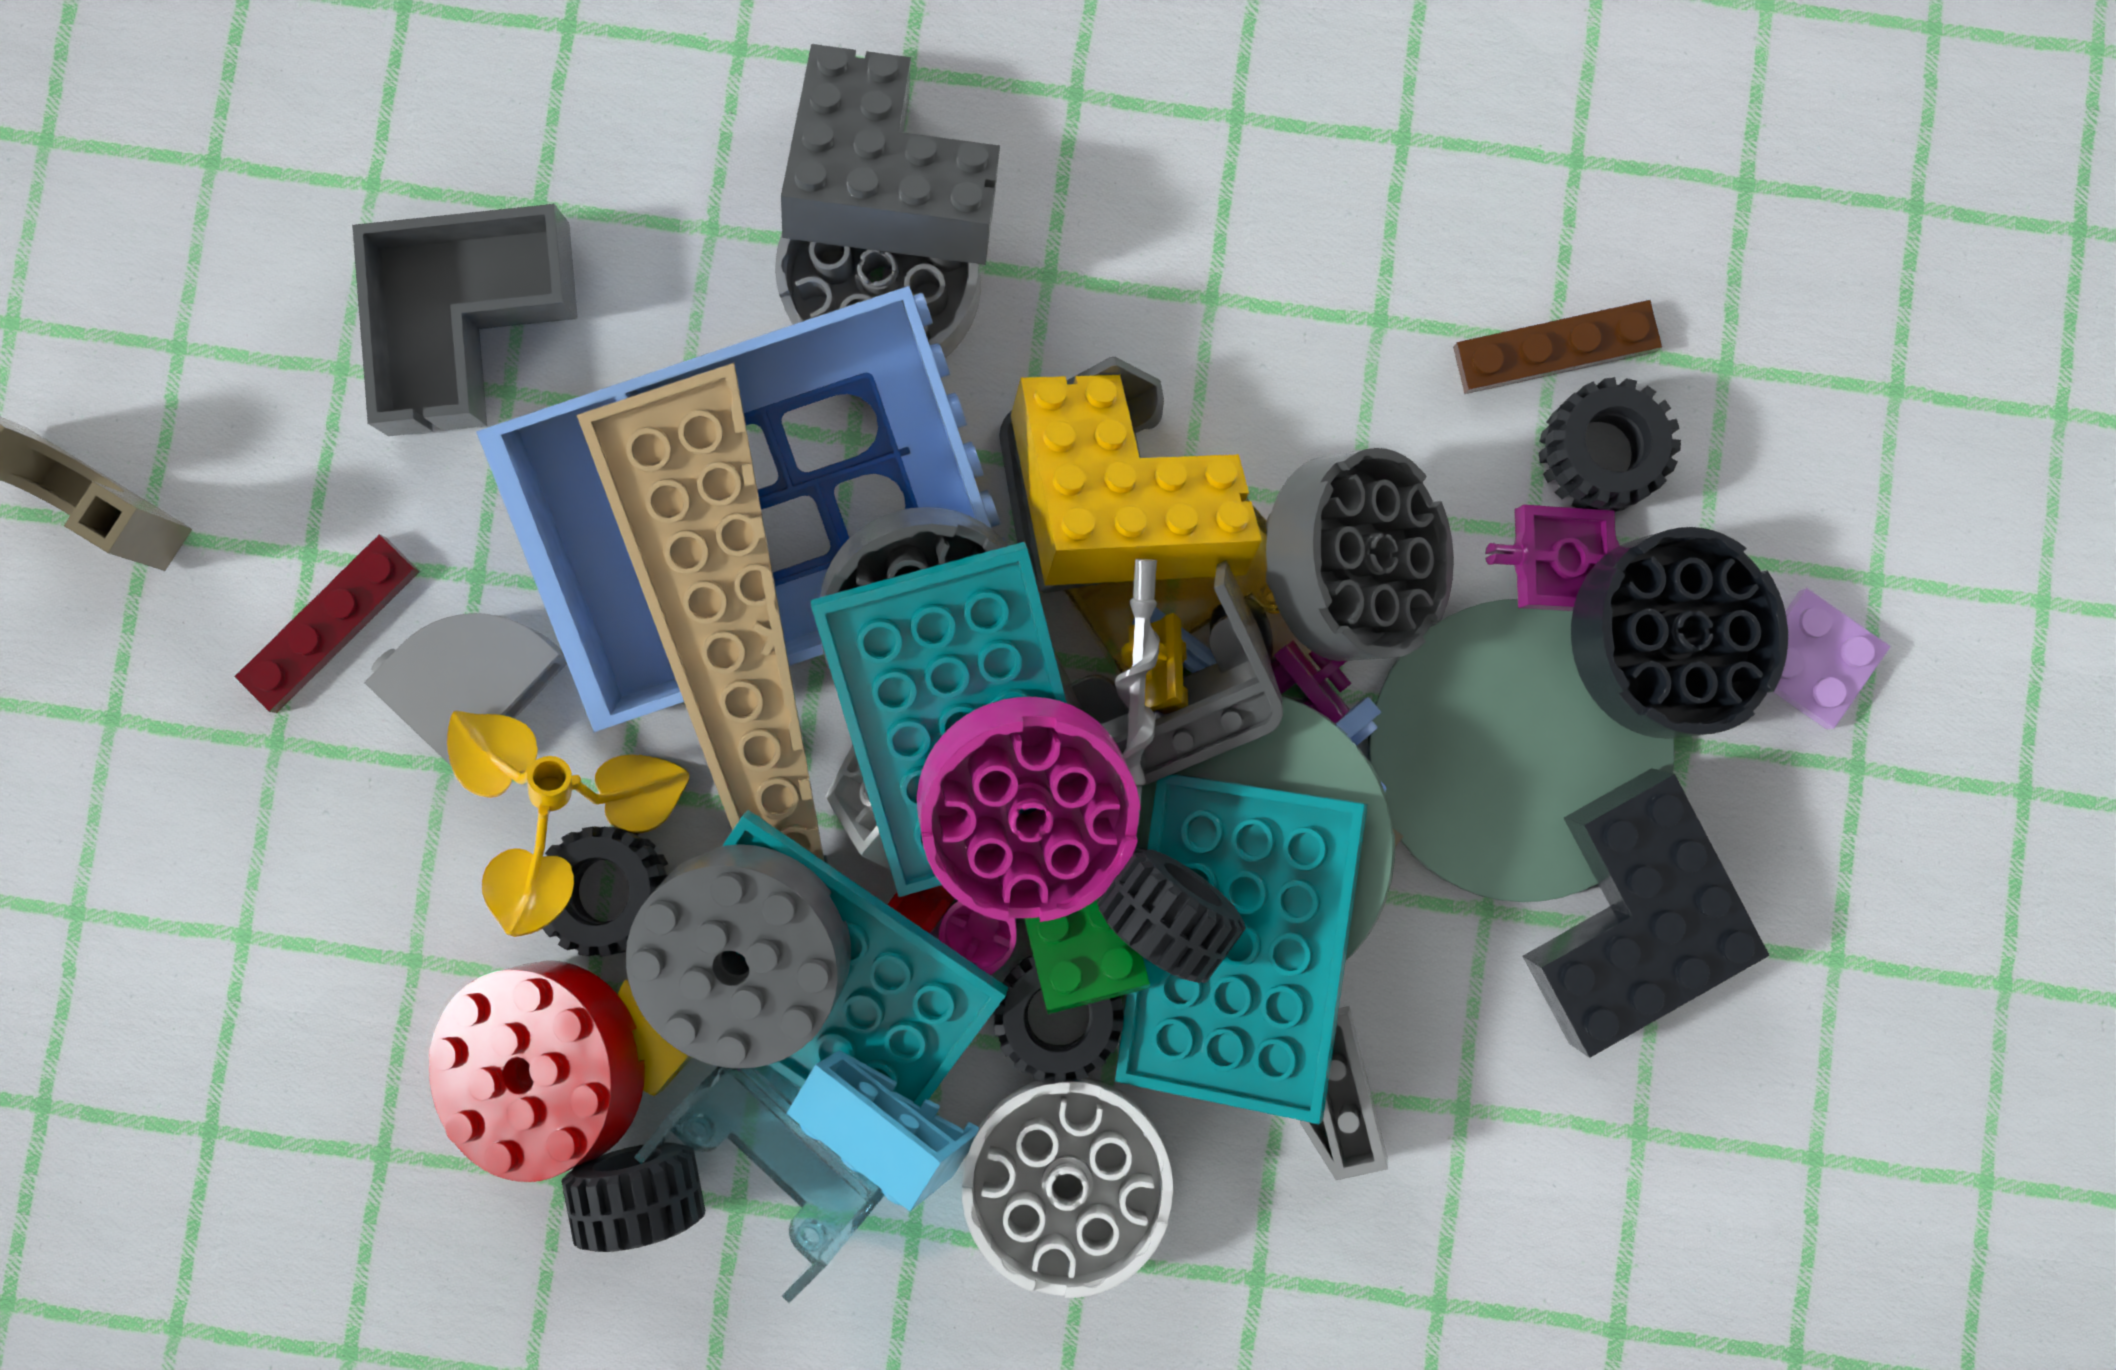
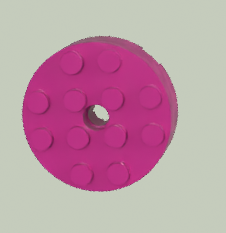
[917,697,1141,922]

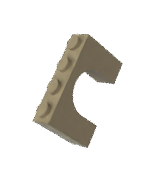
[0,416,192,571]

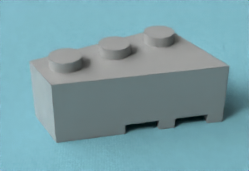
[1300,1006,1388,1180]

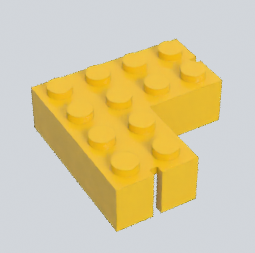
[1011,375,1262,586]

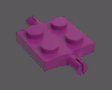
[1485,504,1620,611]

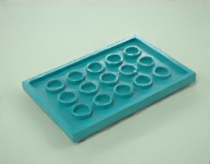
[811,542,1067,897]
[1115,774,1368,1124]
[722,810,1008,1107]

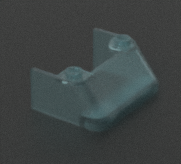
[634,1065,884,1303]

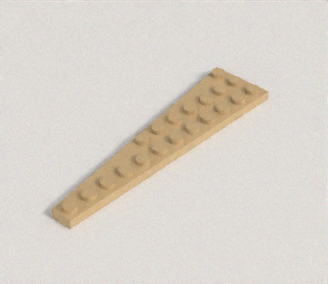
[577,362,825,862]

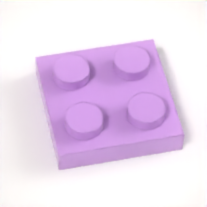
[1774,588,1891,729]

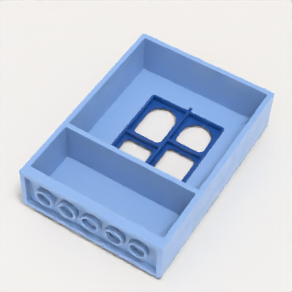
[476,286,1005,732]

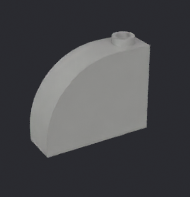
[364,613,567,766]

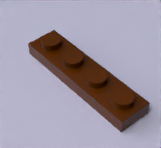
[1453,300,1662,394]

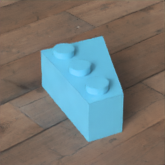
[786,1050,979,1211]

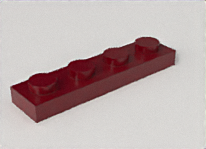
[234,534,420,713]

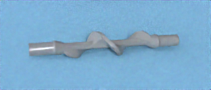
[1115,559,1160,825]

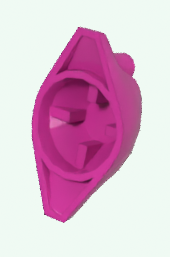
[939,900,1017,975]

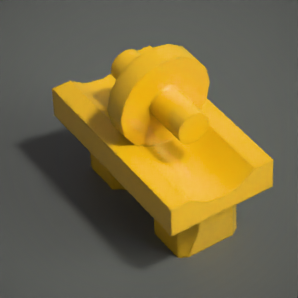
[1121,613,1188,714]

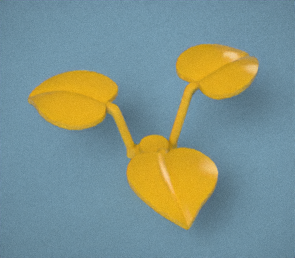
[447,710,690,937]

